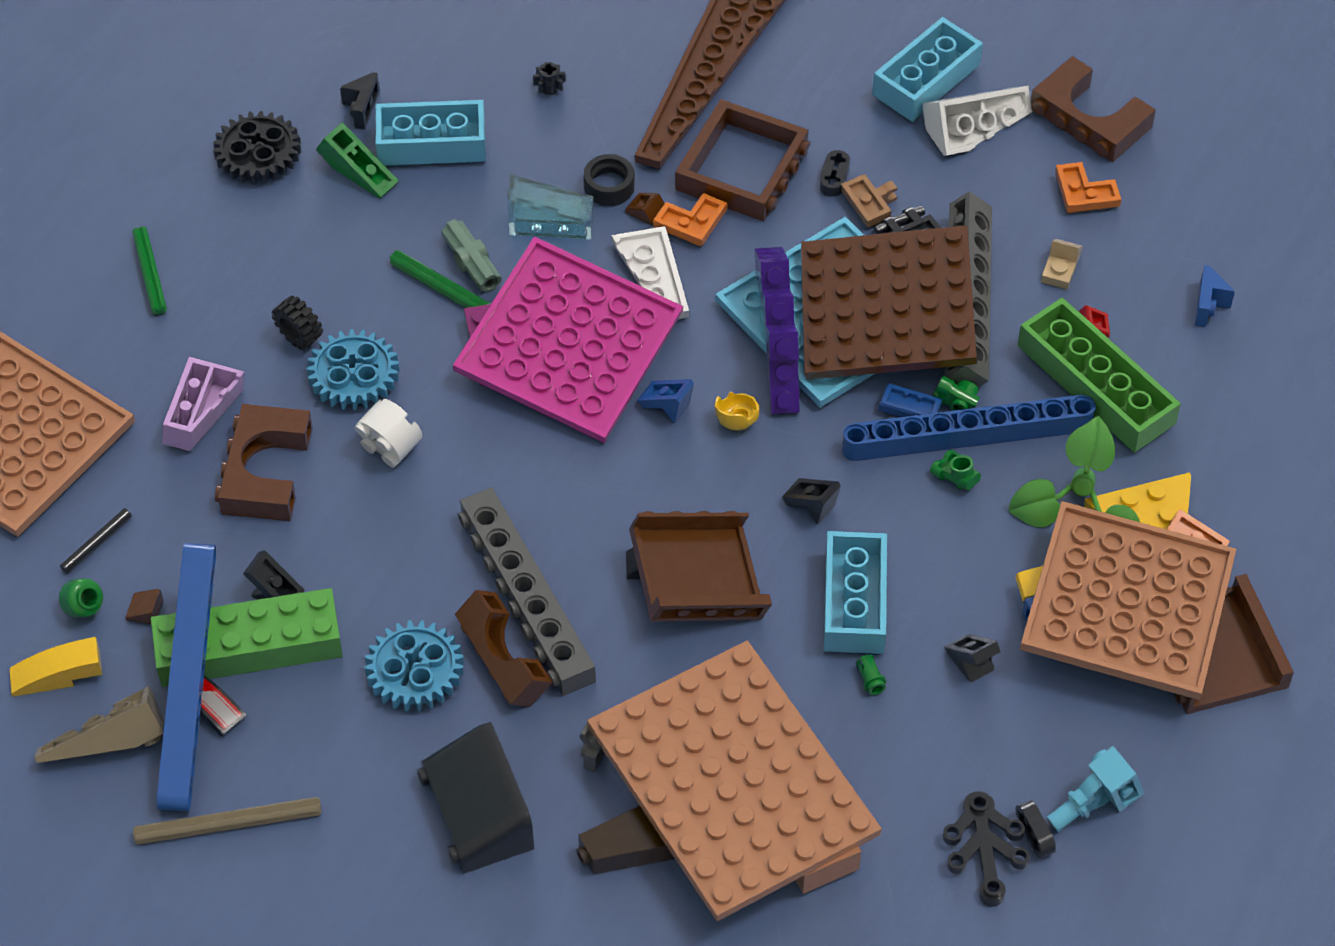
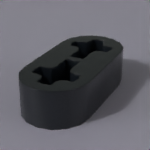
[820,150,850,197]
[1016,800,1056,858]

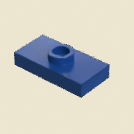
[879,383,942,417]

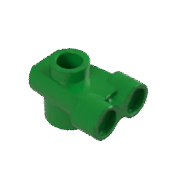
[932,376,980,411]
[930,449,981,491]

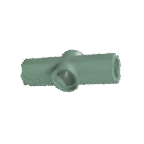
[441,219,501,293]

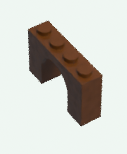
[1031,56,1156,163]
[215,404,313,521]

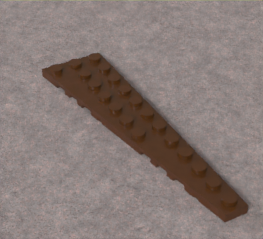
[635,0,786,169]

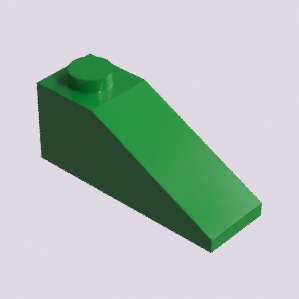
[315,122,399,199]

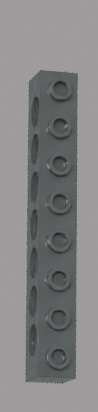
[945,191,992,387]
[458,487,596,696]

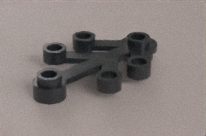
[943,791,1030,907]

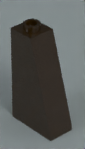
[576,806,675,875]

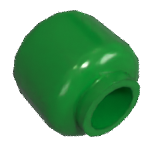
[58,578,104,618]

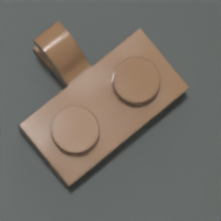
[841,174,897,228]

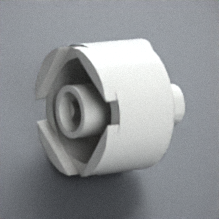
[354,399,423,468]

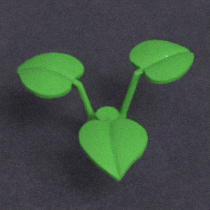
[1009,416,1140,527]

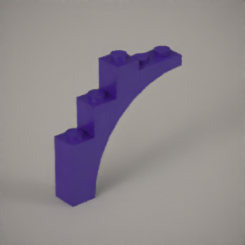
[755,247,800,414]

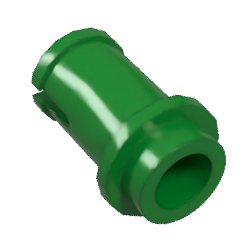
[856,655,887,695]

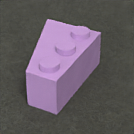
[162,357,244,451]

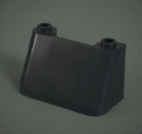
[417,722,534,874]

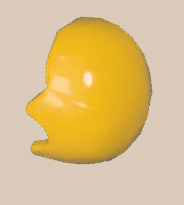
[714,392,759,431]

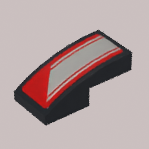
[200,675,247,737]

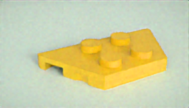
[1084,472,1191,529]

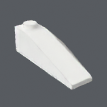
[922,86,1032,156]

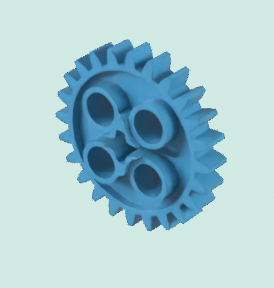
[306,329,400,410]
[365,620,464,712]

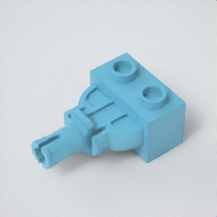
[1047,746,1145,832]

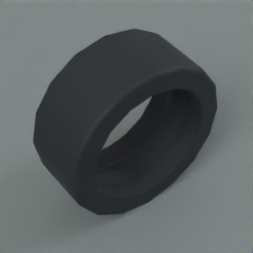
[583,154,635,206]

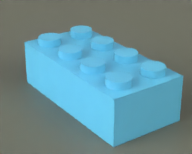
[872,17,983,122]
[376,100,486,165]
[823,531,887,654]

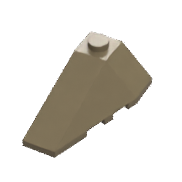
[34,686,164,763]

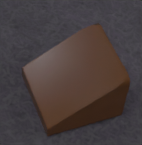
[625,193,665,225]
[125,589,163,624]

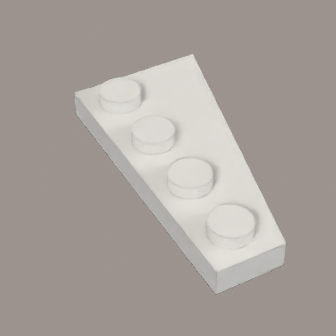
[611,226,689,319]

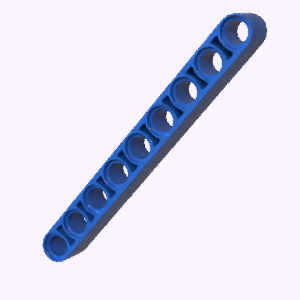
[842,395,1096,461]
[157,543,216,812]

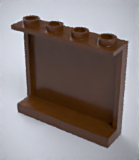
[629,511,772,622]
[1174,574,1294,714]

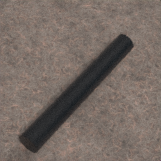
[60,508,132,574]

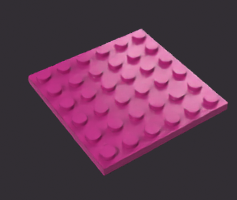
[453,236,683,443]

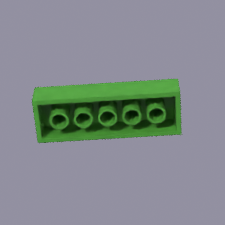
[1017,297,1181,453]
[151,588,343,687]

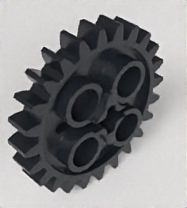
[213,111,301,185]

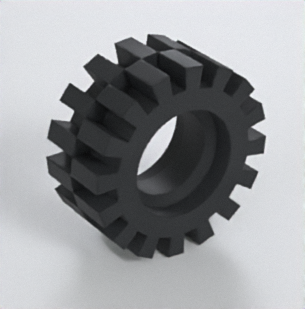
[271,295,323,350]

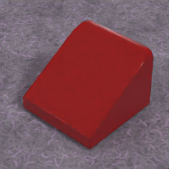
[1078,305,1110,338]

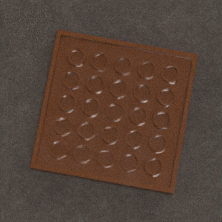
[801,225,977,380]

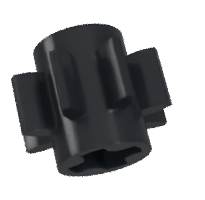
[533,62,566,95]

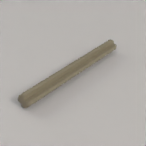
[133,797,322,844]

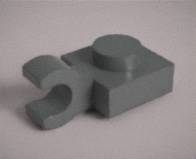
[579,724,605,772]

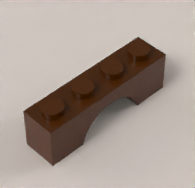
[455,590,553,707]

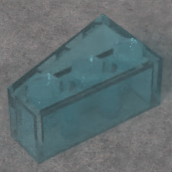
[507,174,594,239]

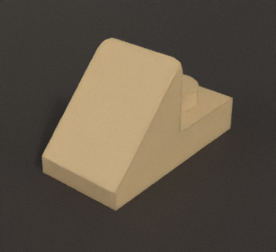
[1041,239,1083,290]

